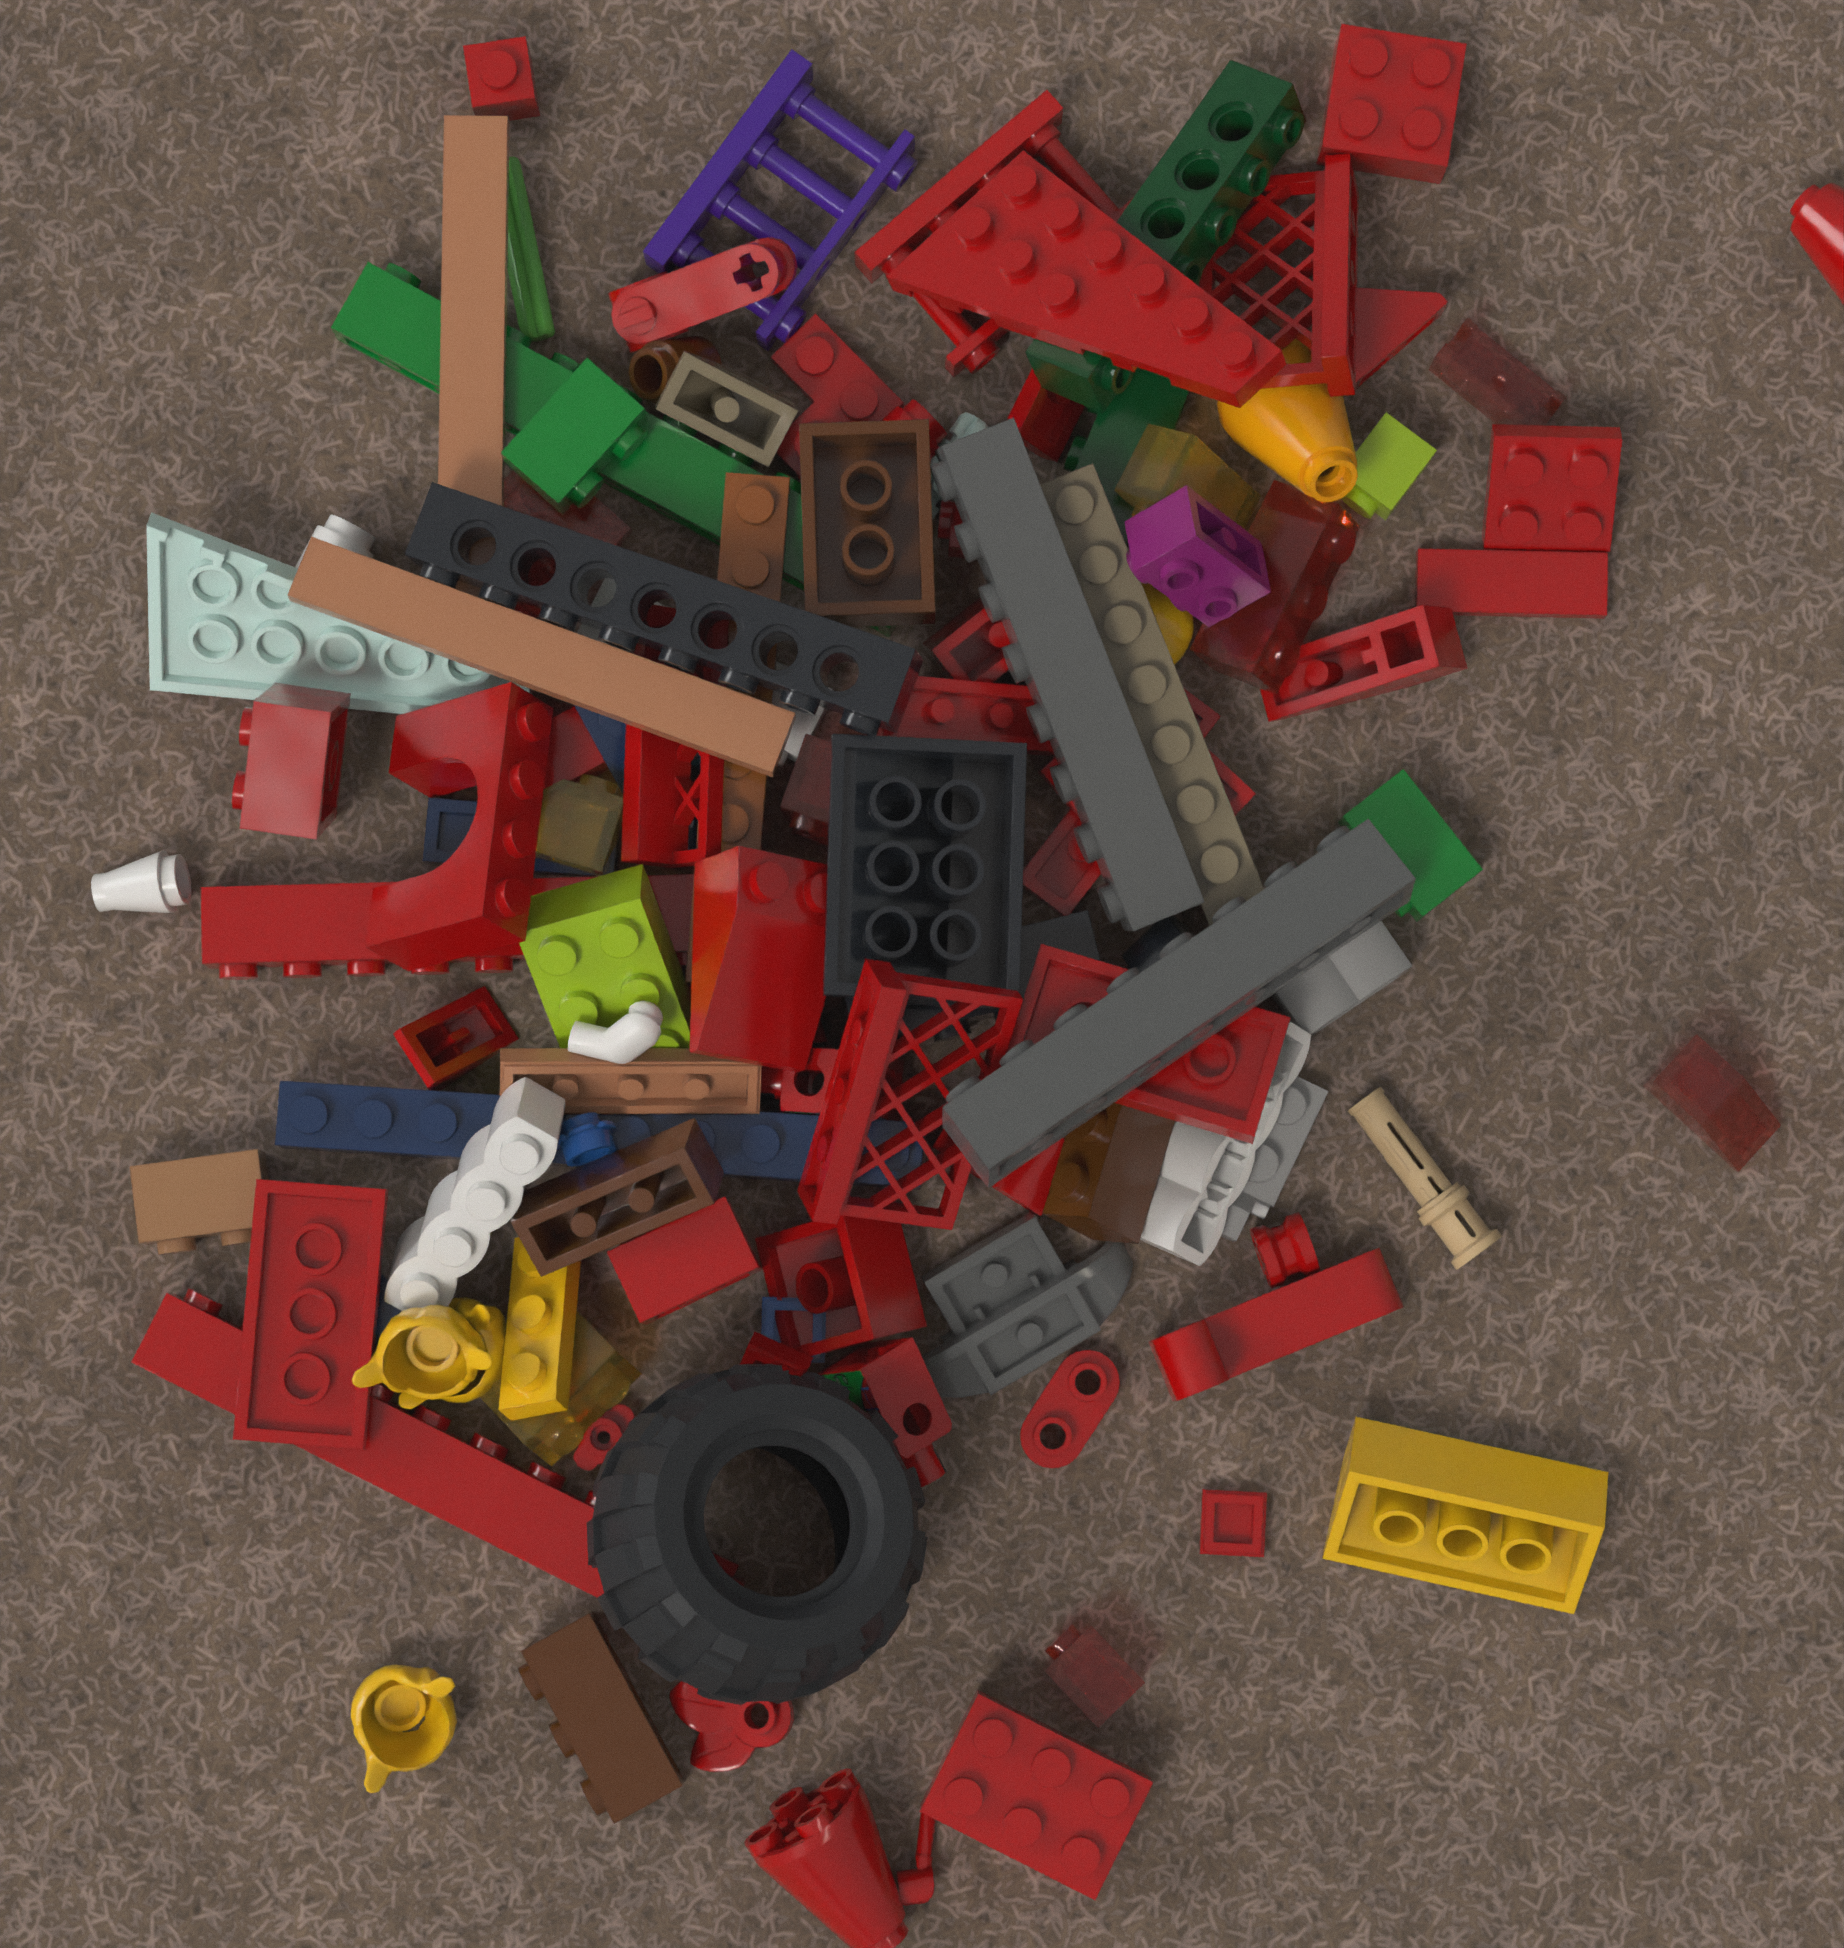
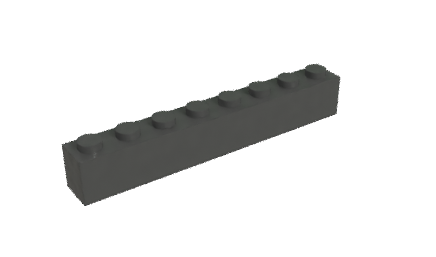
[930,418,1205,931]
[942,819,1416,1188]

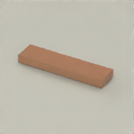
[500,1048,762,1114]

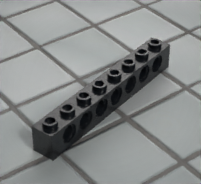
[405,482,924,737]

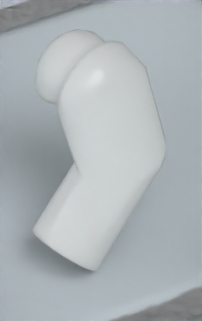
[568,1001,663,1064]

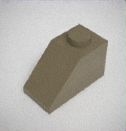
[655,350,798,467]

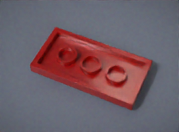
[1007,944,1291,1144]
[233,1179,388,1450]

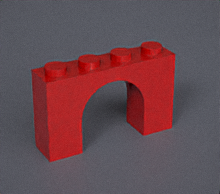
[365,682,553,972]

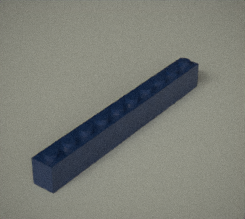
[275,1081,924,1190]

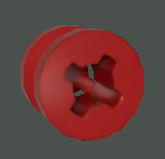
[1249,1212,1320,1288]

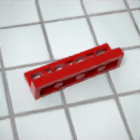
[621,604,729,868]

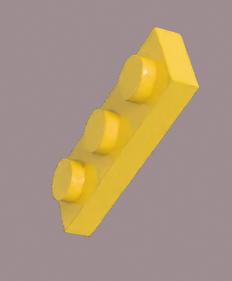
[498,1237,581,1421]

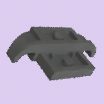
[921,1212,1133,1398]

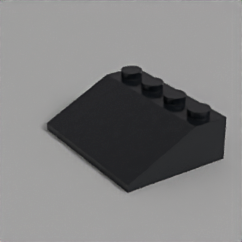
[823,734,1027,1009]

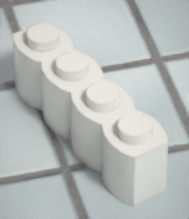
[1140,1022,1311,1266]
[384,1077,565,1311]

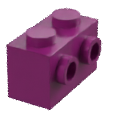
[1125,485,1271,627]

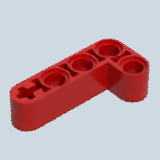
[1148,1247,1404,1401]

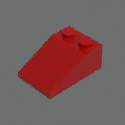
[690,846,827,1072]

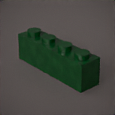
[1063,367,1190,548]

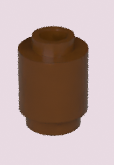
[629,336,721,404]

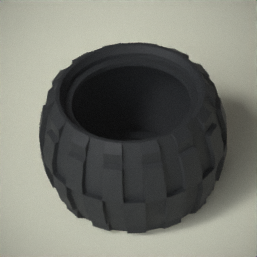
[587,1364,928,1705]

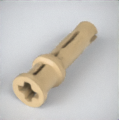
[1348,1087,1502,1270]

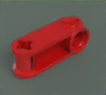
[608,237,797,353]

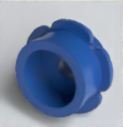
[557,1112,616,1166]

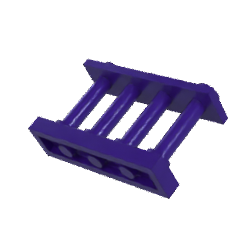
[643,49,918,351]

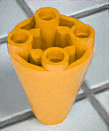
[1217,339,1358,502]

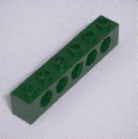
[1025,60,1306,414]

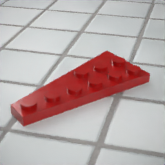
[886,151,1287,408]

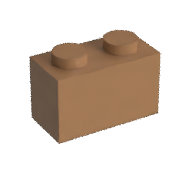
[129,1149,269,1255]

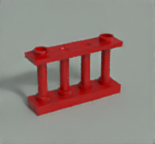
[855,90,1134,378]

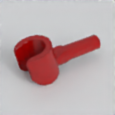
[897,1813,936,1906]

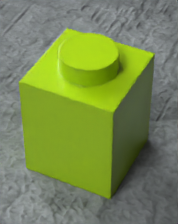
[1341,412,1437,521]

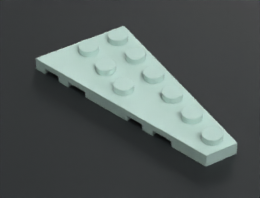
[147,512,532,714]

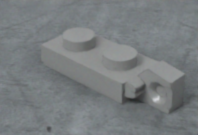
[1221,1076,1329,1242]

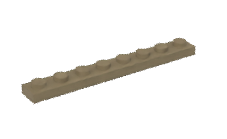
[1040,463,1264,926]

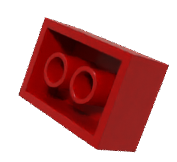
[920,1689,1153,1900]

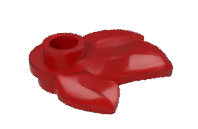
[669,1681,794,1772]

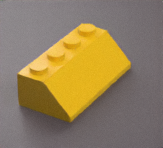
[1322,1417,1609,1614]

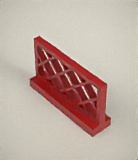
[1199,153,1359,397]
[797,959,1023,1230]

